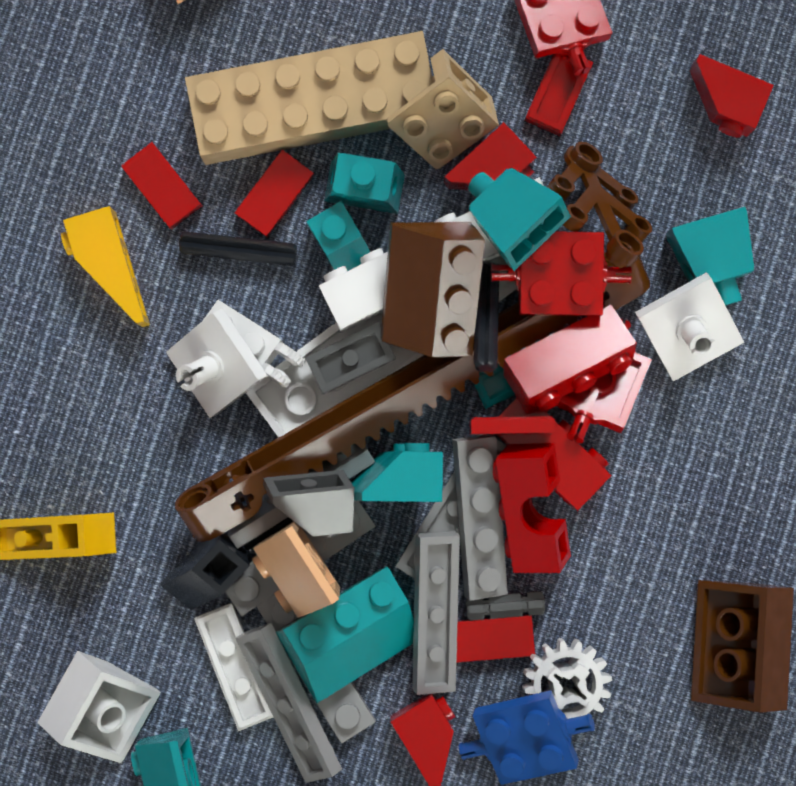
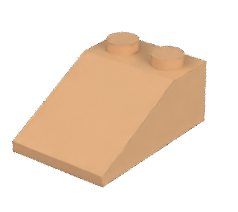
[252,521,340,618]

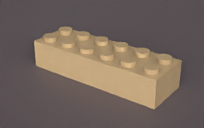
[185,31,433,165]

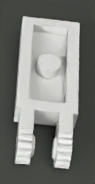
[204,300,306,388]

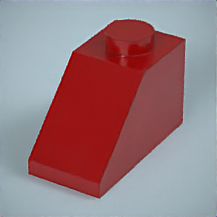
[690,54,774,138]
[444,122,537,190]
[390,694,456,786]

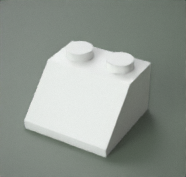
[37,651,161,764]

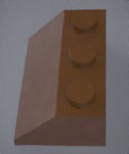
[380,222,485,357]
[691,580,794,713]

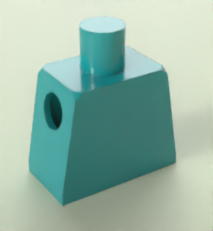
[324,153,405,214]
[468,168,571,271]
[666,206,754,306]

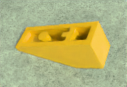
[61,206,150,327]
[0,512,116,560]

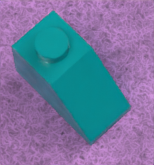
[306,201,370,271]

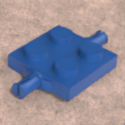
[459,690,595,785]

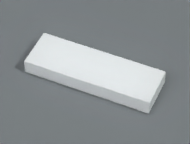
[194,603,273,731]

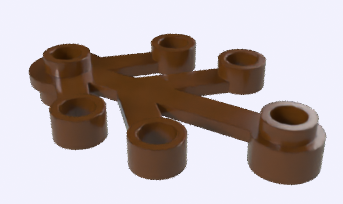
[547,141,652,268]

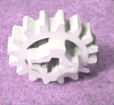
[522,638,612,719]

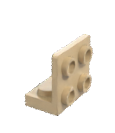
[387,49,499,169]

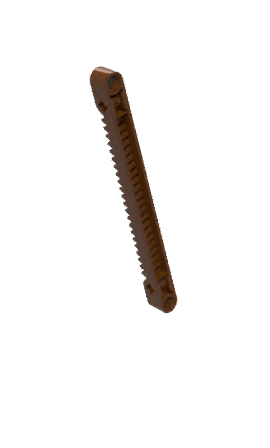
[175,253,650,542]

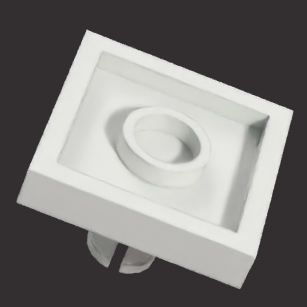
[635,272,744,381]
[166,308,268,418]

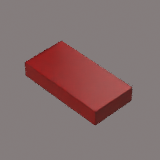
[524,54,593,136]
[121,142,202,230]
[234,150,315,238]
[469,416,555,435]
[456,614,535,663]

